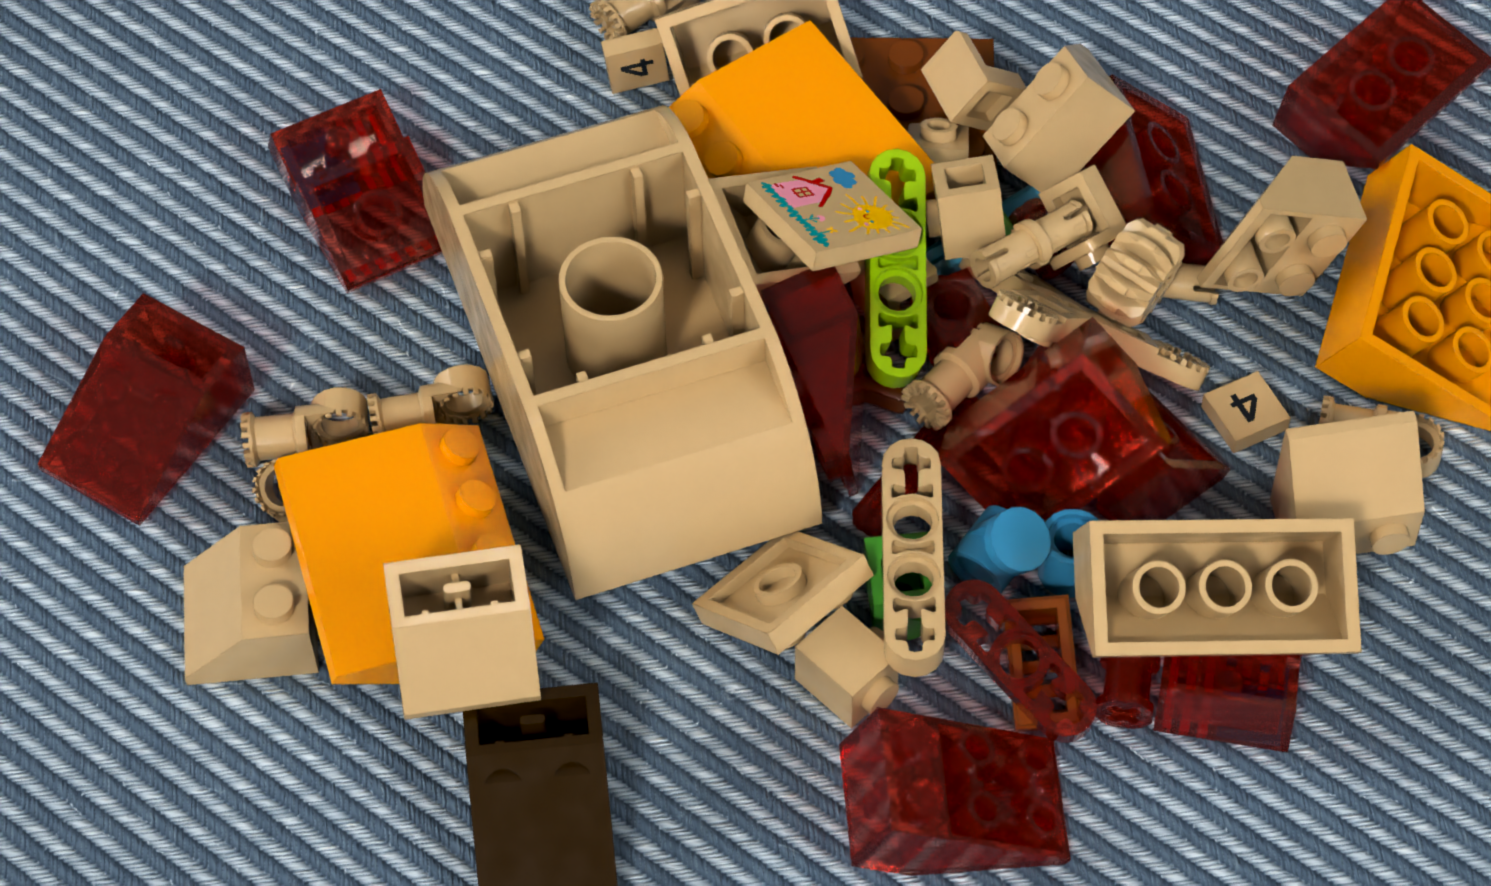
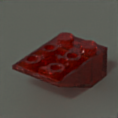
[761,266,866,497]
[37,293,255,526]
[839,707,1071,876]

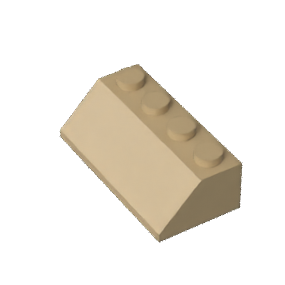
[1073,518,1362,658]

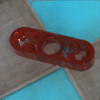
[945,580,1097,743]

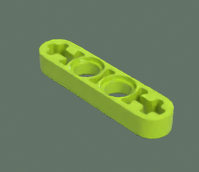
[865,149,927,388]

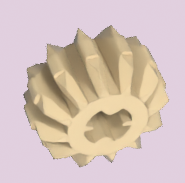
[1086,218,1185,328]

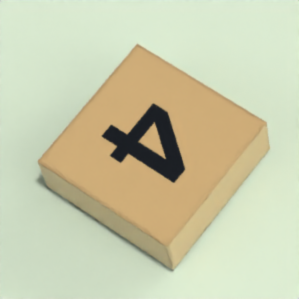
[601,28,669,94]
[1201,371,1291,454]

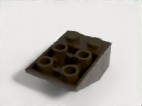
[463,682,618,886]

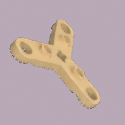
[959,258,1210,391]

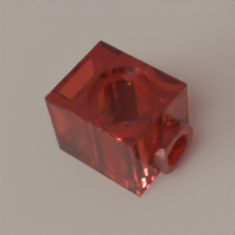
[910,268,1000,367]

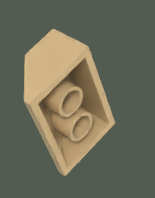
[655,0,863,96]

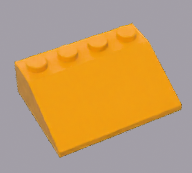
[669,20,935,309]
[1315,144,1491,431]
[274,423,545,684]

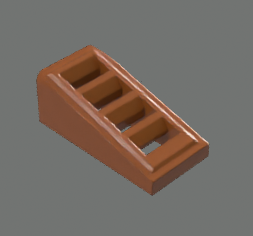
[1001,595,1082,732]

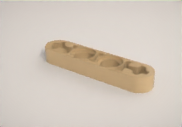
[881,438,946,677]

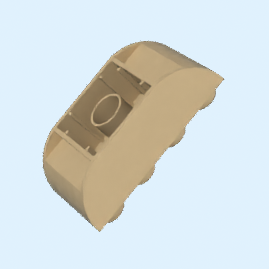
[423,105,822,600]

